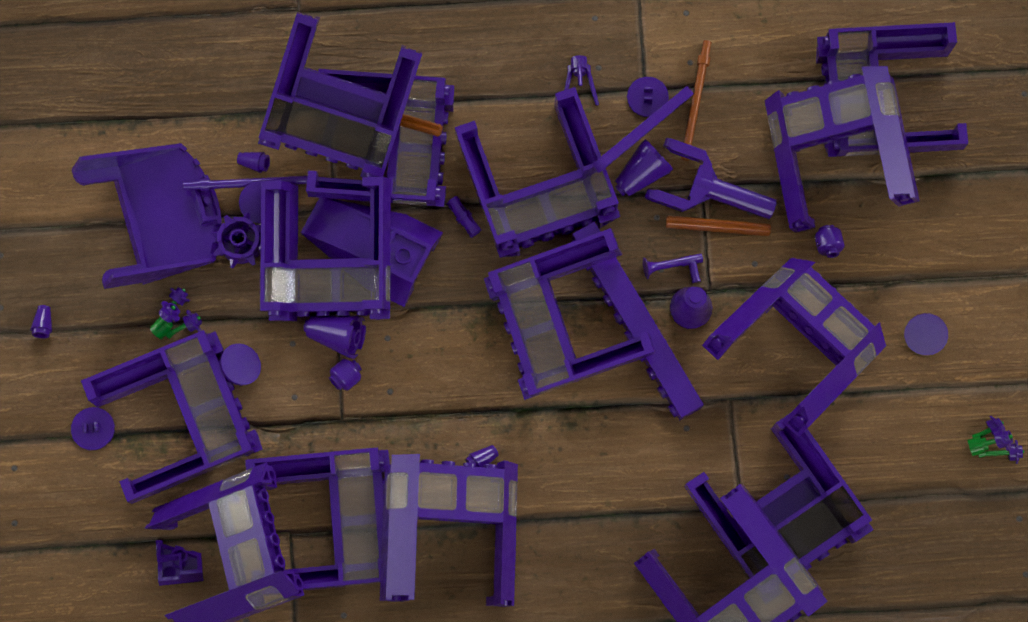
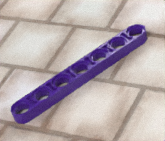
[592,86,694,173]

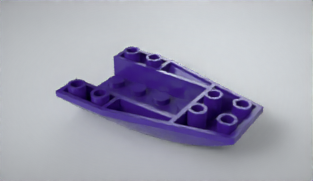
[301,198,443,307]

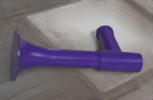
[642,253,703,284]

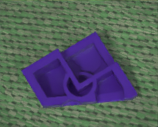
[156,540,204,586]

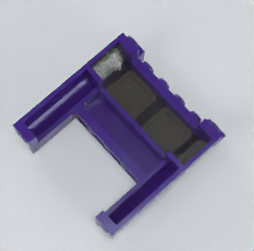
[258,12,422,177]
[684,413,873,604]

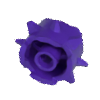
[211,212,261,268]

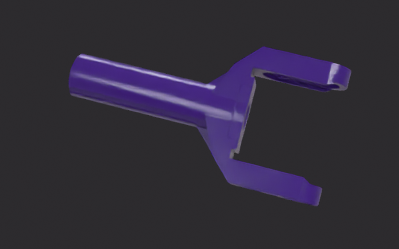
[645,138,777,219]

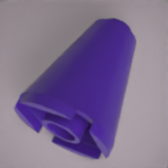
[615,139,673,196]
[670,287,713,329]
[304,316,366,359]

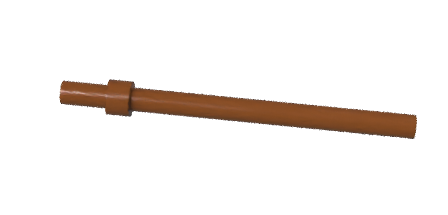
[681,40,712,161]

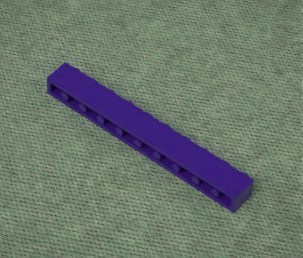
[571,221,704,421]

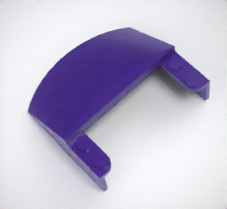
[72,143,222,289]

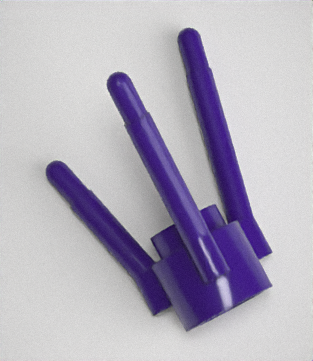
[564,55,599,106]

